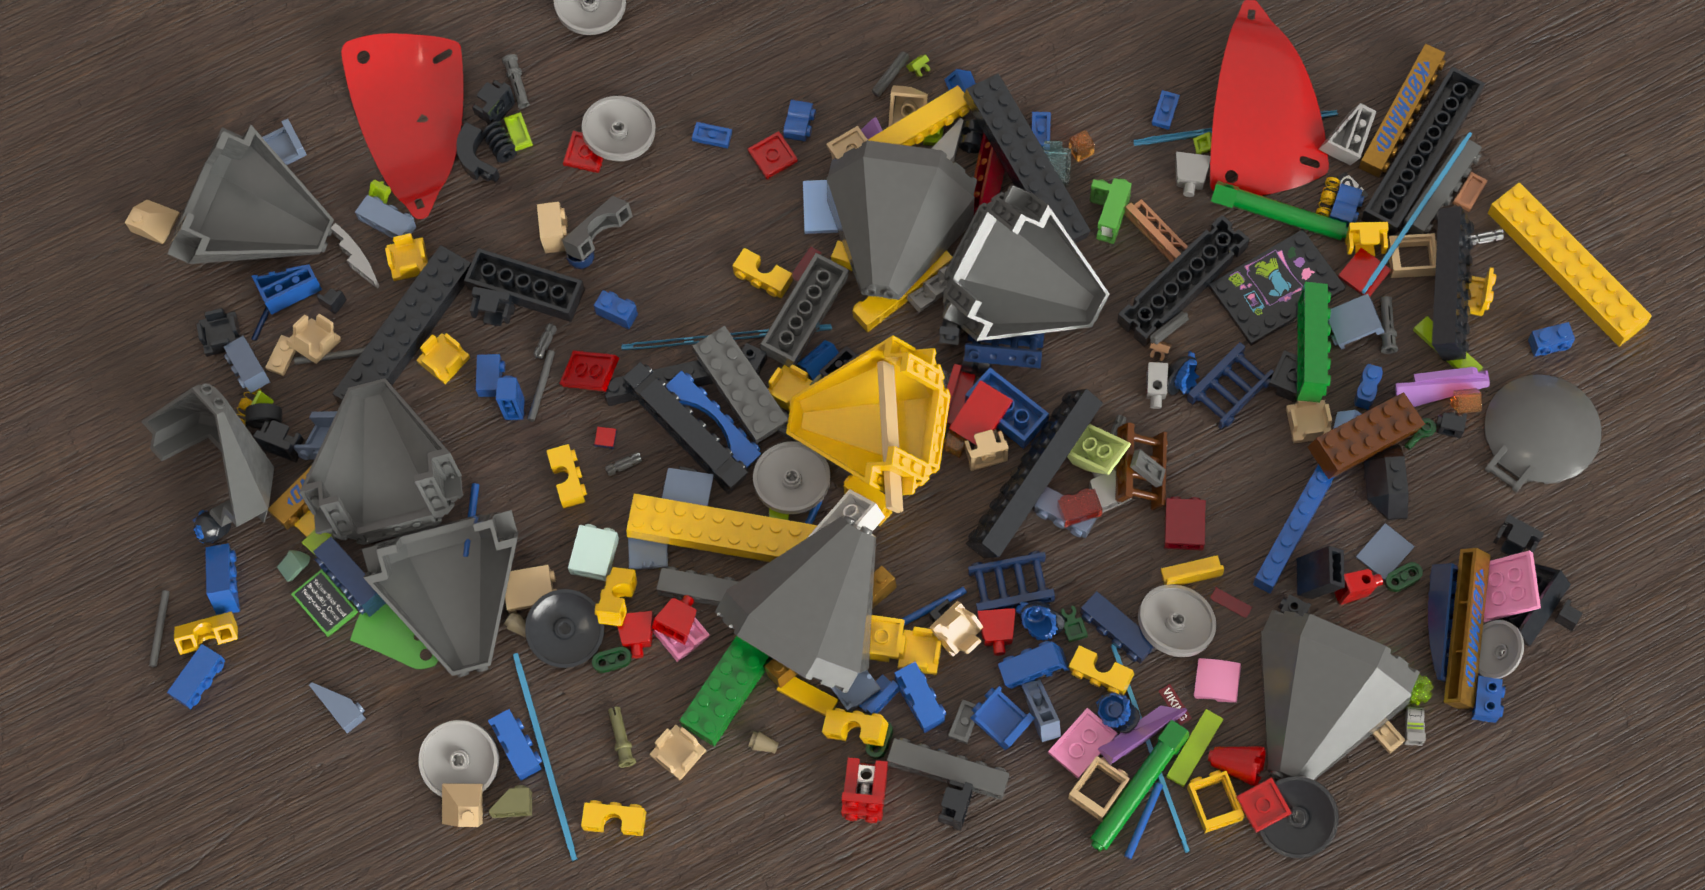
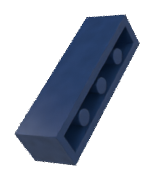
[1080,591,1155,664]

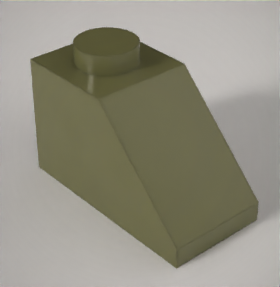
[489,785,532,818]

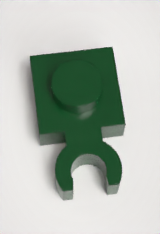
[1061,606,1088,643]

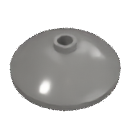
[1478,620,1524,679]

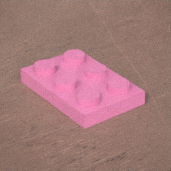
[1048,708,1118,779]

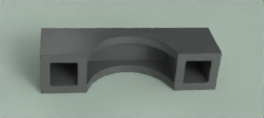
[562,196,633,261]

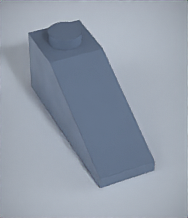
[1022,680,1061,742]
[309,682,366,733]

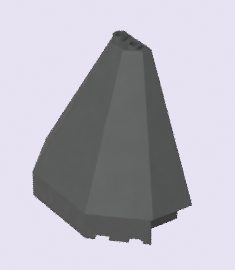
[167,124,334,264]
[827,140,977,300]
[943,185,1109,341]
[299,378,463,545]
[141,383,274,527]
[362,510,519,677]
[715,515,876,693]
[1260,610,1420,780]

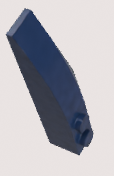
[1428,563,1458,682]

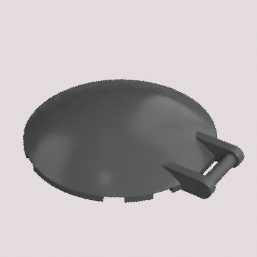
[1484,375,1601,493]

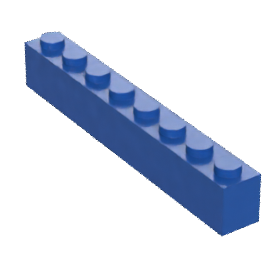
[1253,464,1335,594]

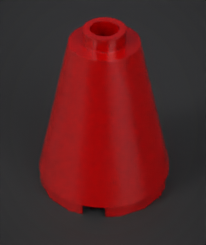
[1208,746,1266,786]

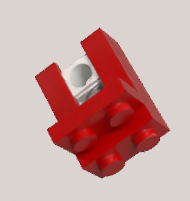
[841,758,888,823]

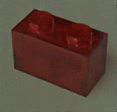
[1057,488,1103,527]

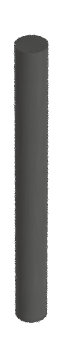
[294,347,366,365]
[527,350,555,422]
[149,590,170,667]

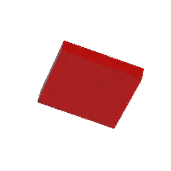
[563,131,603,173]
[747,131,798,179]
[1338,248,1392,297]
[1236,777,1292,833]

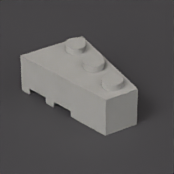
[1318,103,1376,165]

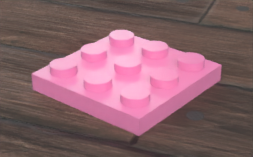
[1484,550,1541,622]

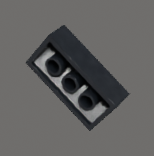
[1492,564,1571,646]

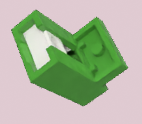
[1090,178,1132,244]

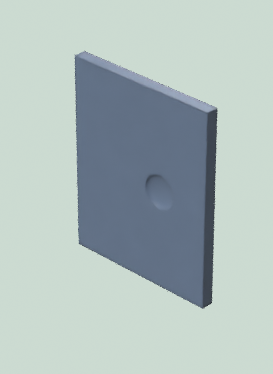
[662,468,714,506]
[1356,523,1415,581]

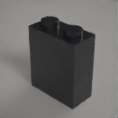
[1296,546,1345,599]

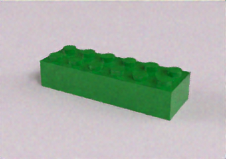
[1297,282,1331,403]
[679,636,773,747]

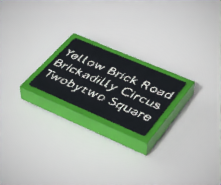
[291,569,358,637]

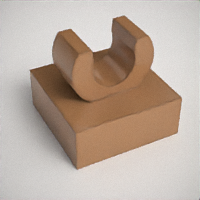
[1150,341,1172,361]

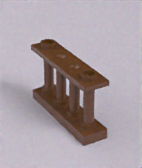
[1115,423,1168,510]

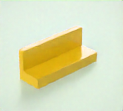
[1161,555,1224,585]

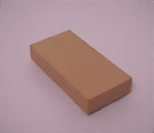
[1453,172,1488,212]

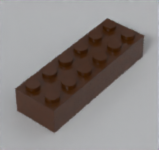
[1308,392,1425,479]

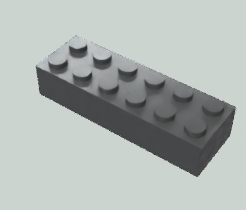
[760,253,849,368]
[692,325,788,444]

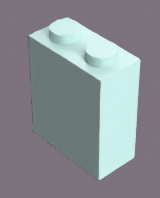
[568,524,619,581]

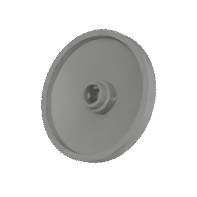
[554,0,626,35]
[582,96,655,161]
[753,441,830,514]
[1138,584,1216,657]
[419,720,499,797]

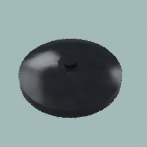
[525,589,604,668]
[1259,776,1339,858]

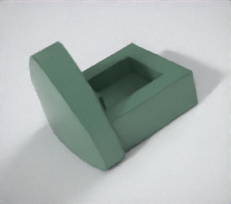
[277,550,310,582]

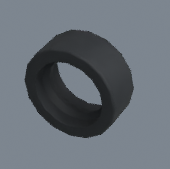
[245,403,282,429]

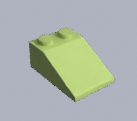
[1067,424,1131,475]

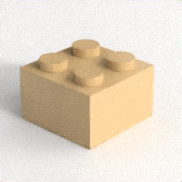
[537,202,569,254]

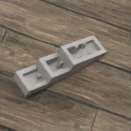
[331,223,380,289]
[907,264,949,312]

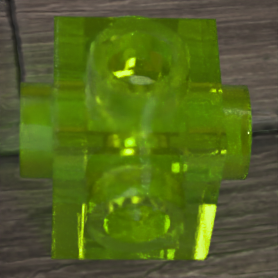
[1410,674,1434,706]

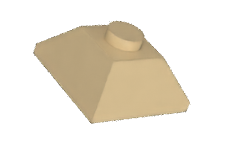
[888,85,928,127]
[125,200,180,244]
[442,783,483,827]

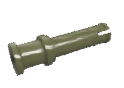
[608,707,636,768]

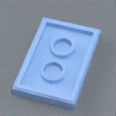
[803,180,838,234]

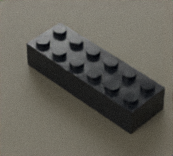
[464,248,585,322]

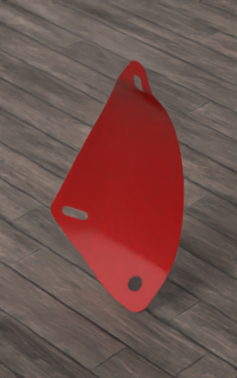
[1210,0,1329,196]
[341,33,463,219]

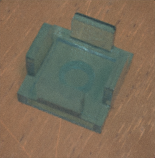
[1042,141,1071,185]

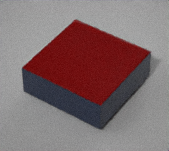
[594,427,617,449]

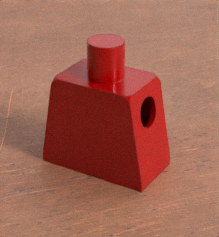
[1334,569,1383,605]
[652,595,697,645]
[977,608,1015,656]
[617,611,654,659]

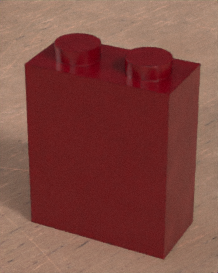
[1164,496,1206,551]

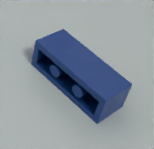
[496,375,525,420]
[167,644,225,709]

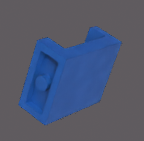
[970,686,1035,750]

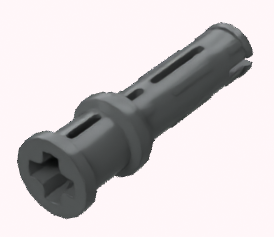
[502,54,530,108]
[1380,296,1398,354]

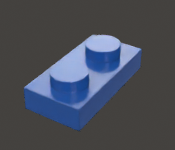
[1151,90,1180,130]
[1032,112,1051,149]
[692,122,732,149]

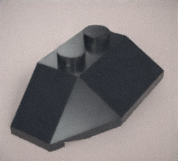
[1363,445,1409,520]

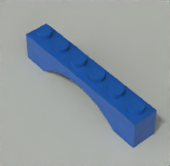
[665,370,761,468]

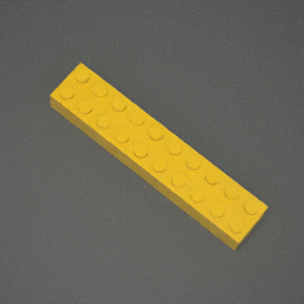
[1488,182,1652,347]
[626,494,818,562]

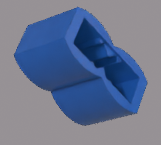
[783,100,816,142]
[1330,183,1365,227]
[1354,364,1383,410]

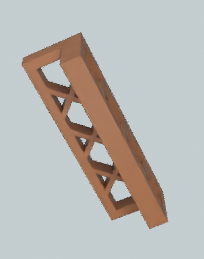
[1124,199,1188,263]

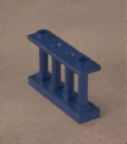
[964,333,1044,369]
[1187,342,1274,430]
[968,551,1055,614]

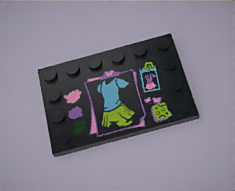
[1208,229,1346,346]

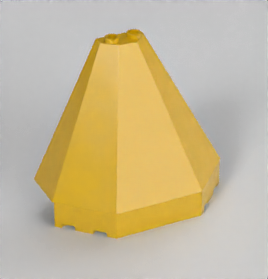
[786,335,950,495]

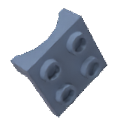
[628,537,668,570]
[831,670,881,712]

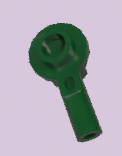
[1404,418,1436,450]

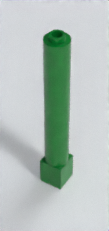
[1211,181,1348,241]
[1090,720,1189,851]

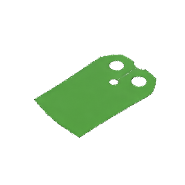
[350,603,438,669]

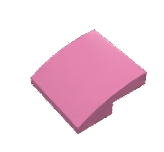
[653,618,710,662]
[1194,658,1241,703]

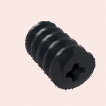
[482,121,517,163]

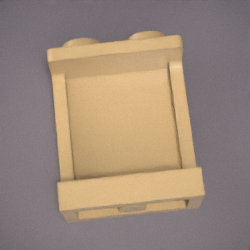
[505,565,557,615]

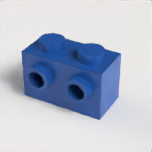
[594,290,638,329]
[1528,322,1575,357]
[476,354,505,397]
[1472,676,1505,723]

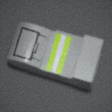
[1404,707,1426,746]

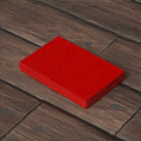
[559,350,619,392]
[949,380,1013,446]

